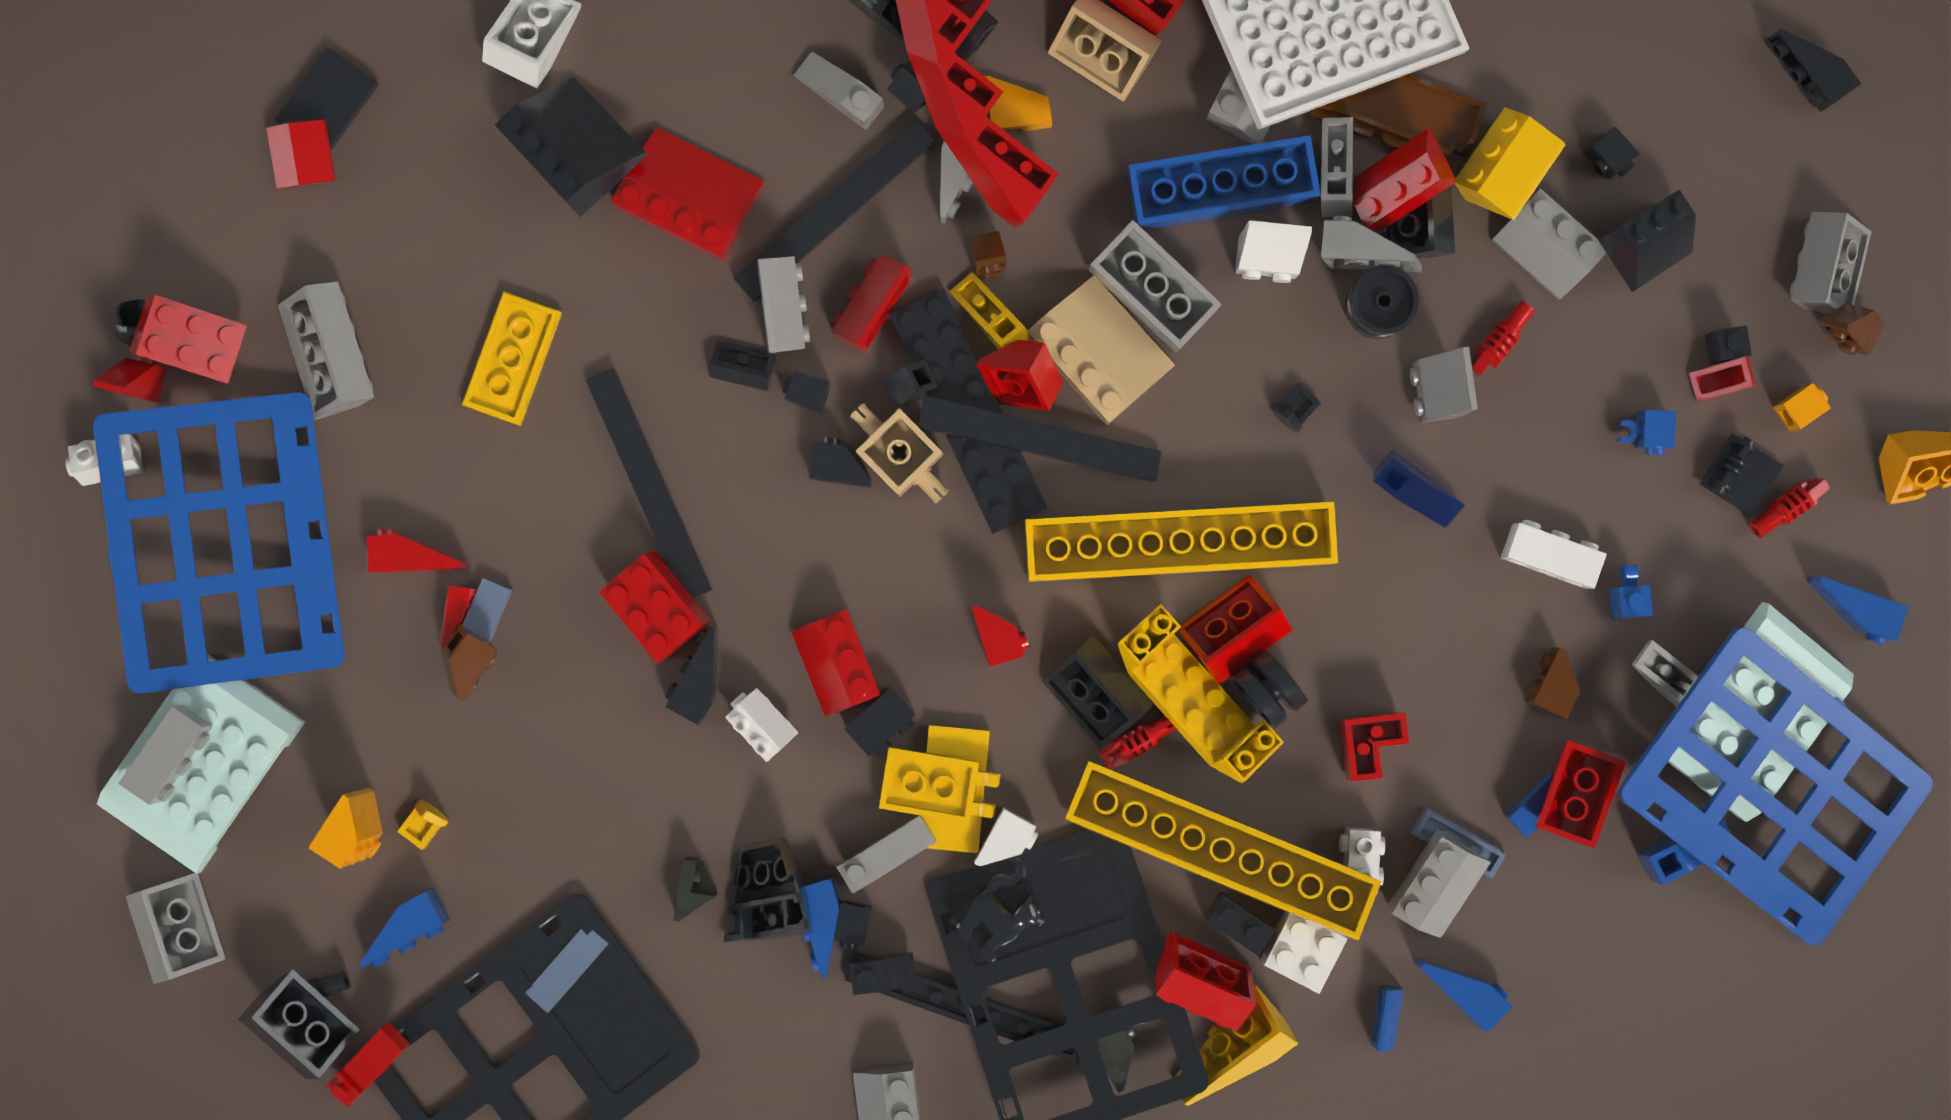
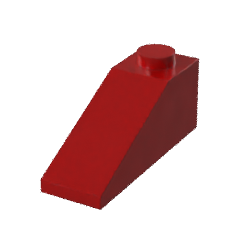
[92,355,167,403]
[367,529,468,573]

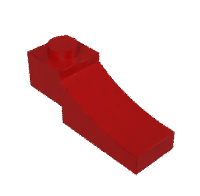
[326,1022,410,1108]

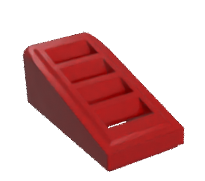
[440,586,478,647]

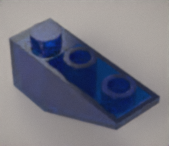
[1373,449,1465,528]

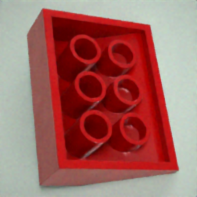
[611,127,765,262]

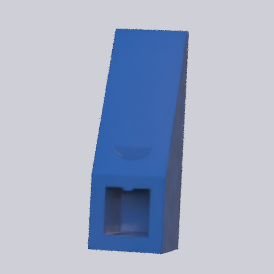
[1638,818,1731,885]
[803,875,841,978]
[359,888,450,969]

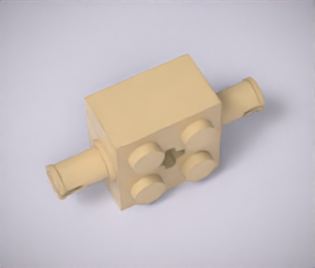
[850,403,949,504]

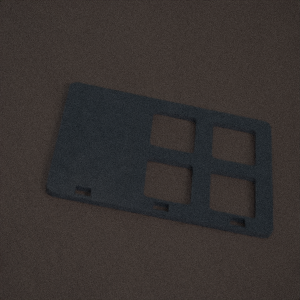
[927,829,1209,1120]
[374,894,700,1120]

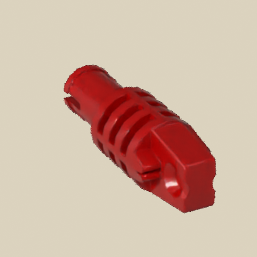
[1472,301,1535,377]
[1749,478,1830,539]
[1098,715,1177,769]

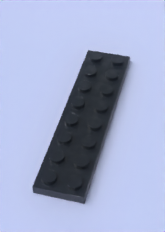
[889,288,1047,534]

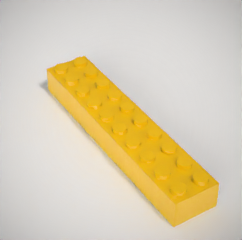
[1025,502,1338,582]
[1065,761,1382,940]

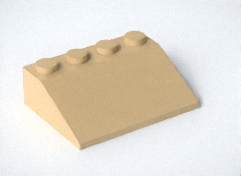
[1028,276,1175,426]

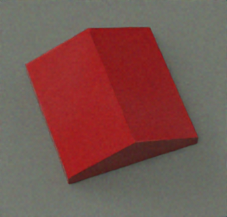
[266,120,336,189]

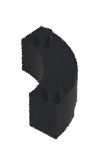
[887,10,999,113]

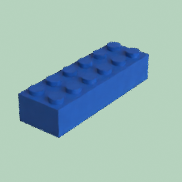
[1126,135,1321,230]

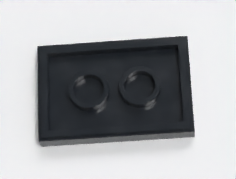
[274,47,379,150]

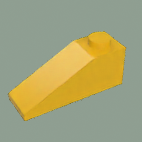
[949,272,1033,349]

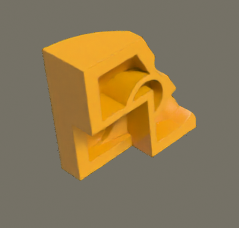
[985,76,1052,131]

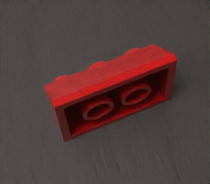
[1353,128,1457,230]
[831,254,912,354]
[1178,575,1293,684]
[791,609,882,717]
[1535,740,1627,849]
[1154,931,1256,1031]

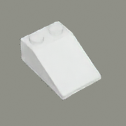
[482,0,581,88]
[1235,221,1312,283]

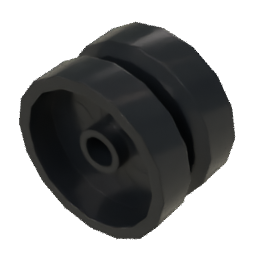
[1345,266,1420,339]
[1231,650,1308,729]

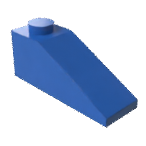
[1808,576,1909,645]
[1415,959,1513,1033]

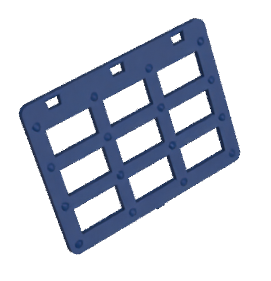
[93,392,345,693]
[1618,627,1933,946]

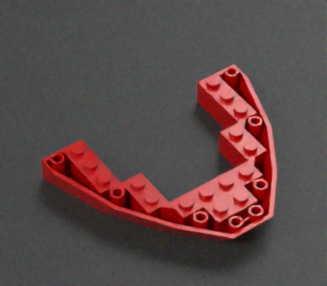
[896,0,1185,228]

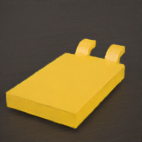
[879,747,1001,824]

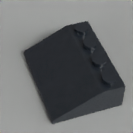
[495,77,648,217]

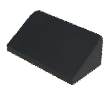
[709,341,777,391]

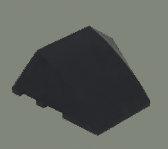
[723,838,812,942]

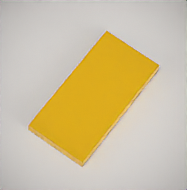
[462,291,562,426]
[922,725,990,853]

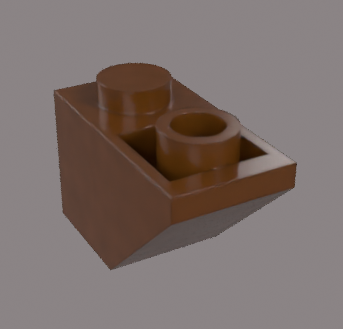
[969,231,1007,280]
[1819,303,1885,355]
[442,624,498,702]
[1526,647,1580,719]

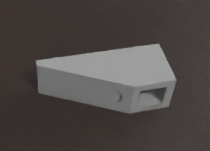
[940,142,973,224]

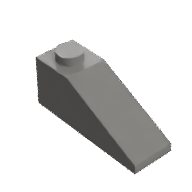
[794,52,884,130]
[1321,117,1353,217]
[1632,639,1699,707]
[837,815,936,894]

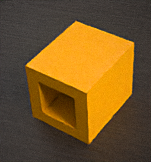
[1773,383,1831,432]

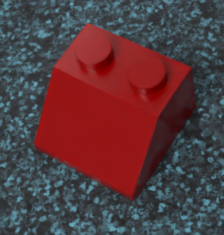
[976,340,1064,411]
[972,606,1029,667]

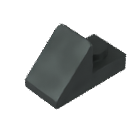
[673,856,718,922]

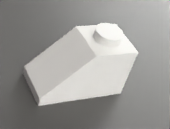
[974,807,1038,866]

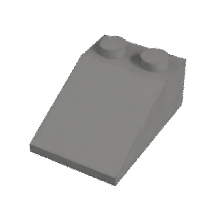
[1321,216,1422,273]
[1410,347,1478,423]

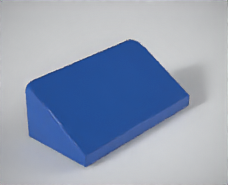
[1505,773,1553,838]
[1371,985,1403,1052]

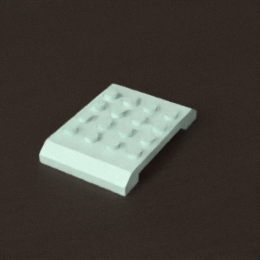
[1668,602,1854,822]
[97,654,306,874]

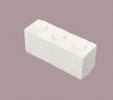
[1501,520,1607,589]

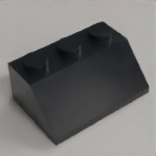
[1381,162,1455,259]
[1599,189,1696,292]
[1041,635,1154,749]
[238,969,359,1079]

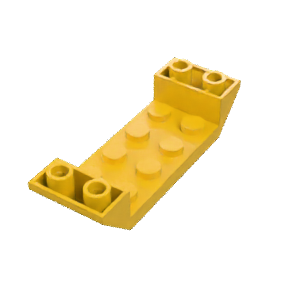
[1117,604,1284,783]

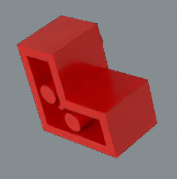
[1338,711,1410,782]

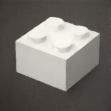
[1260,911,1347,994]

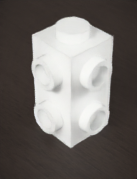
[65,434,144,486]
[725,688,798,762]
[1339,827,1385,893]

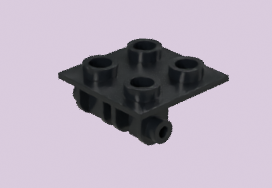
[1699,433,1784,517]

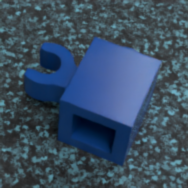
[1617,410,1676,455]
[1609,564,1653,618]

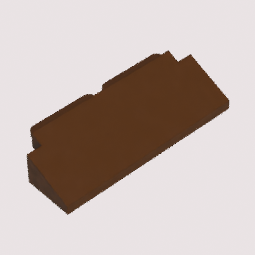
[1308,74,1487,162]

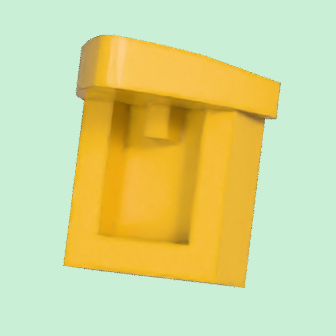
[397,799,449,850]

